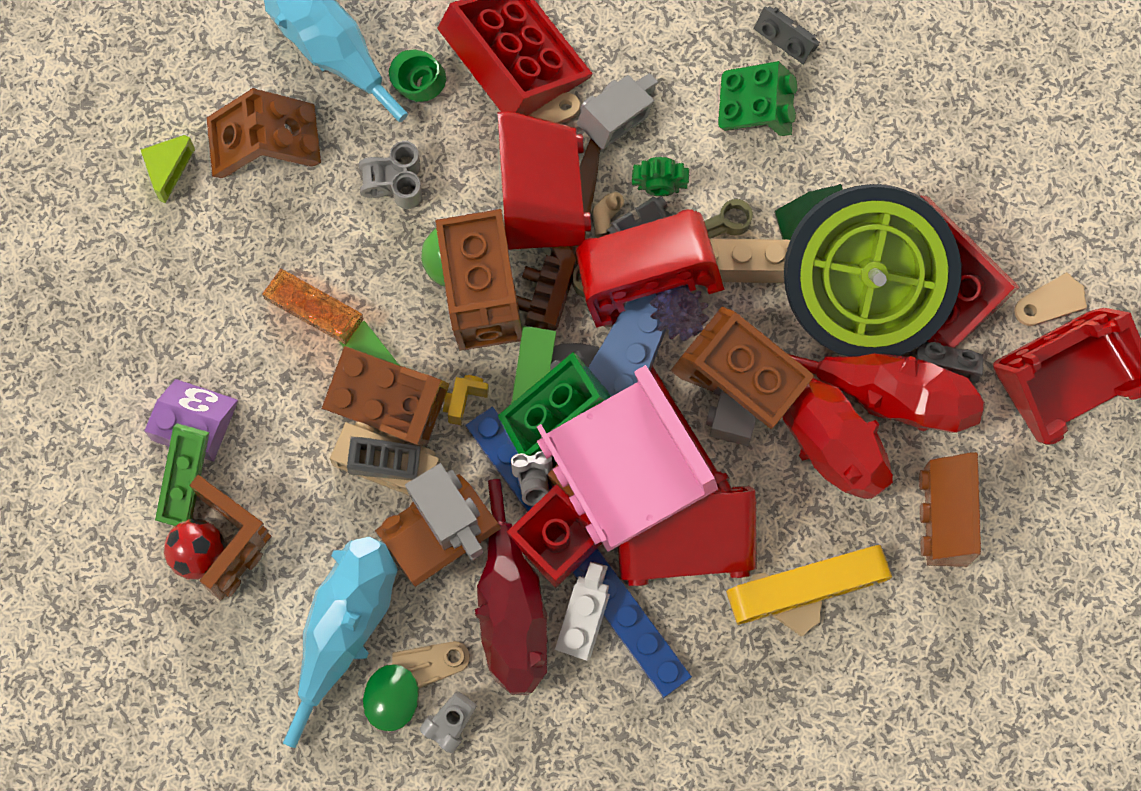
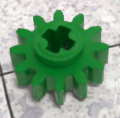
[632,157,689,197]

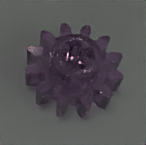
[650,284,709,341]

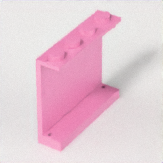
[537,365,718,552]

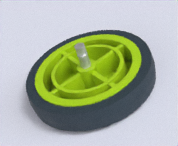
[784,184,961,357]

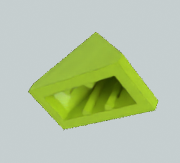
[140,135,195,203]

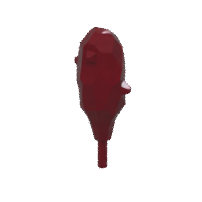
[474,479,548,695]

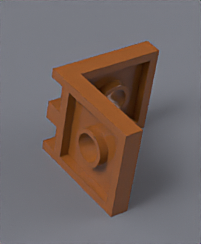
[207,88,321,178]
[189,475,272,601]

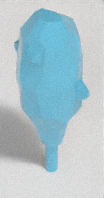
[264,0,408,122]
[283,536,398,748]

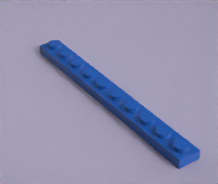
[465,406,692,698]

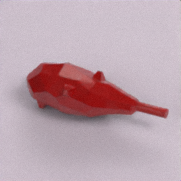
[787,353,985,433]
[782,378,893,499]

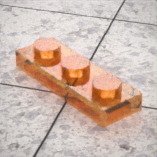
[262,268,364,345]

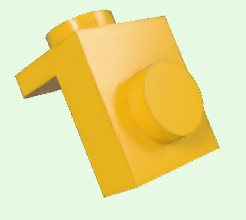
[443,375,489,426]

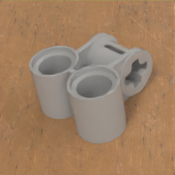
[359,141,422,209]

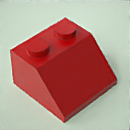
[507,484,602,588]

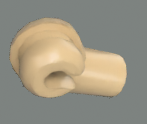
[592,192,624,238]

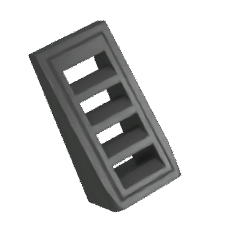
[347,436,421,480]

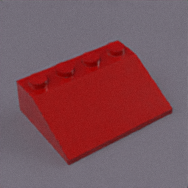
[437,0,593,115]
[920,195,1020,348]

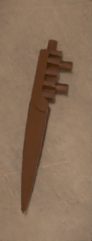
[517,138,600,331]

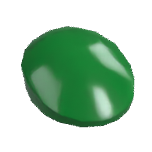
[388,49,447,102]
[363,664,419,731]

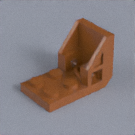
[435,209,523,351]
[670,306,815,429]
[321,346,450,447]

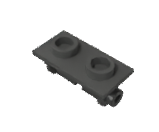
[753,6,820,65]
[606,196,673,235]
[915,342,984,383]

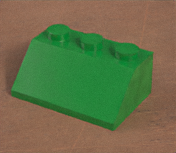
[498,352,611,468]

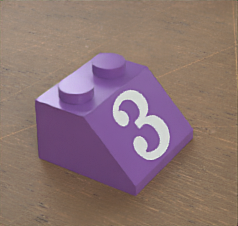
[144,379,238,462]

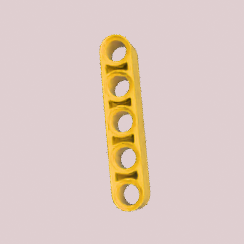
[726,545,892,625]

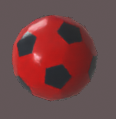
[164,519,226,580]

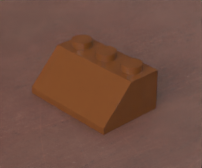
[919,452,981,567]
[374,474,501,587]

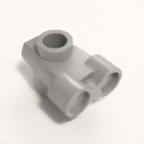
[511,451,553,506]
[420,692,477,753]

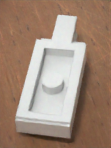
[555,562,610,661]

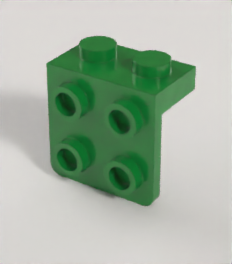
[718,61,798,136]

